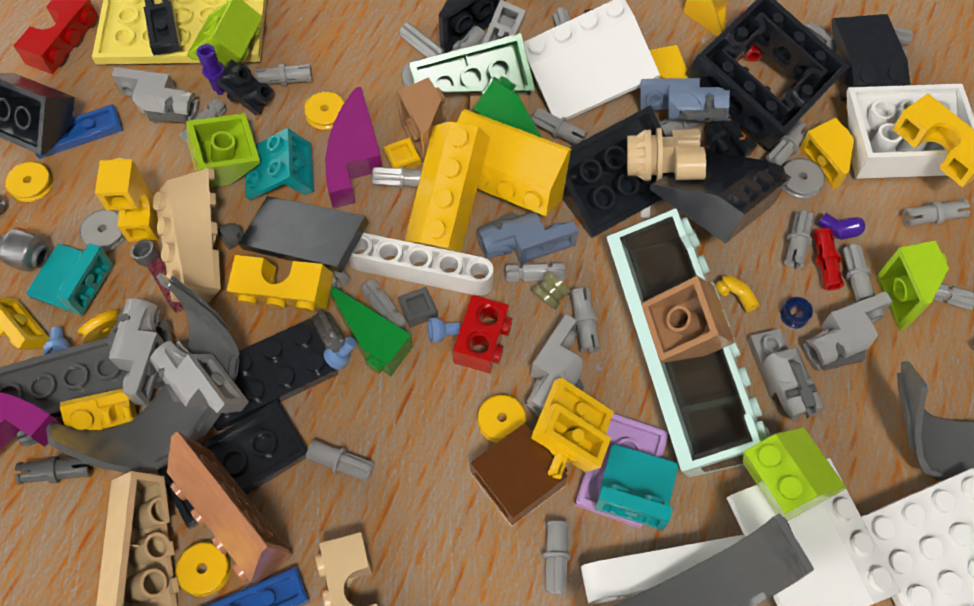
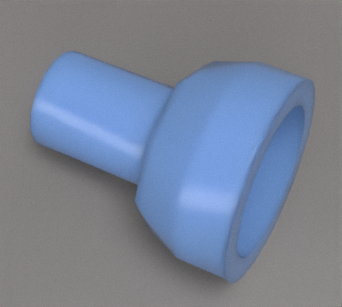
[428,317,460,343]
[43,327,71,355]
[324,337,357,370]

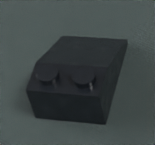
[438,0,506,54]
[831,14,911,101]

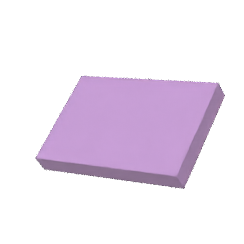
[575,414,669,529]

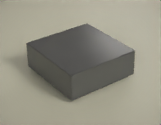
[397,287,439,328]

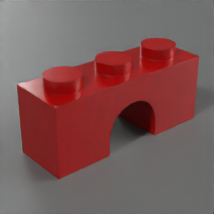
[13,0,99,75]

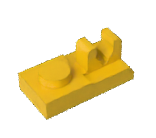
[0,297,50,350]
[60,388,137,430]

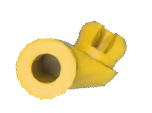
[715,275,760,313]

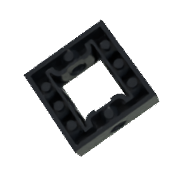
[685,0,850,150]

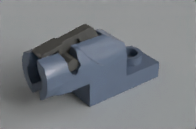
[641,78,730,122]
[477,212,578,264]

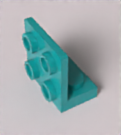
[245,128,314,200]
[26,243,114,316]
[594,444,678,531]

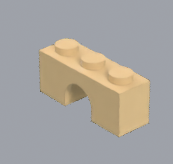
[316,532,378,606]

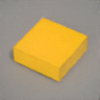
[383,137,421,169]

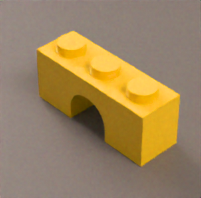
[892,93,974,188]
[95,158,159,242]
[227,255,334,312]

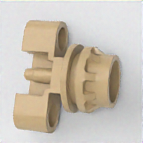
[627,128,706,181]

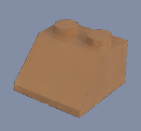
[397,77,446,164]
[641,276,735,363]

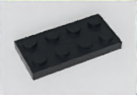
[213,318,338,432]

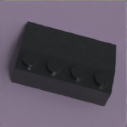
[562,105,669,238]
[650,151,792,244]

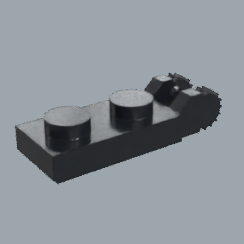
[144,0,182,56]

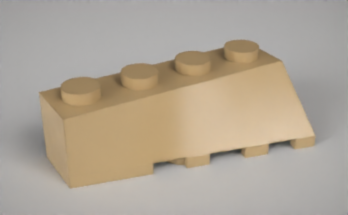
[153,168,221,304]
[96,471,179,606]

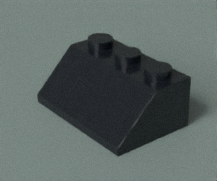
[0,73,75,155]

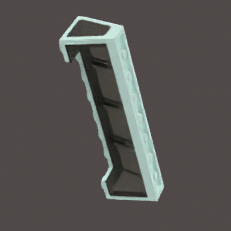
[607,208,771,477]

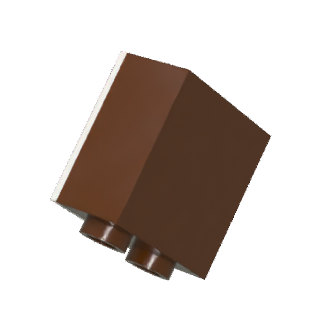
[470,423,568,527]

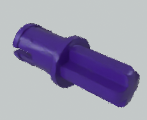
[196,44,226,95]

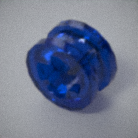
[781,297,813,329]

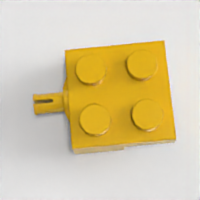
[531,377,614,479]

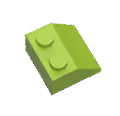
[187,0,263,67]
[186,113,260,188]
[876,241,949,331]
[743,427,846,521]

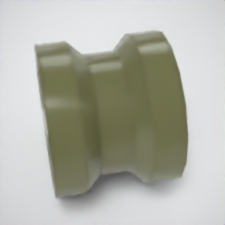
[532,271,572,310]

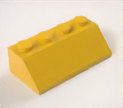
[457,109,571,217]
[404,121,490,253]

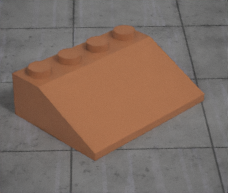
[167,431,293,583]

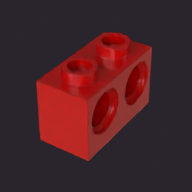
[453,295,513,374]

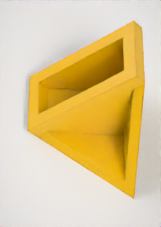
[683,0,730,36]

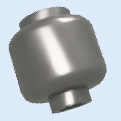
[0,227,50,272]

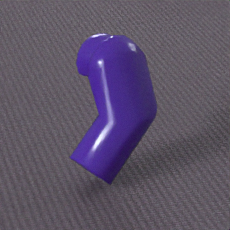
[817,212,865,240]

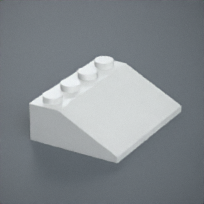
[523,0,660,121]
[847,84,974,179]
[727,458,901,606]

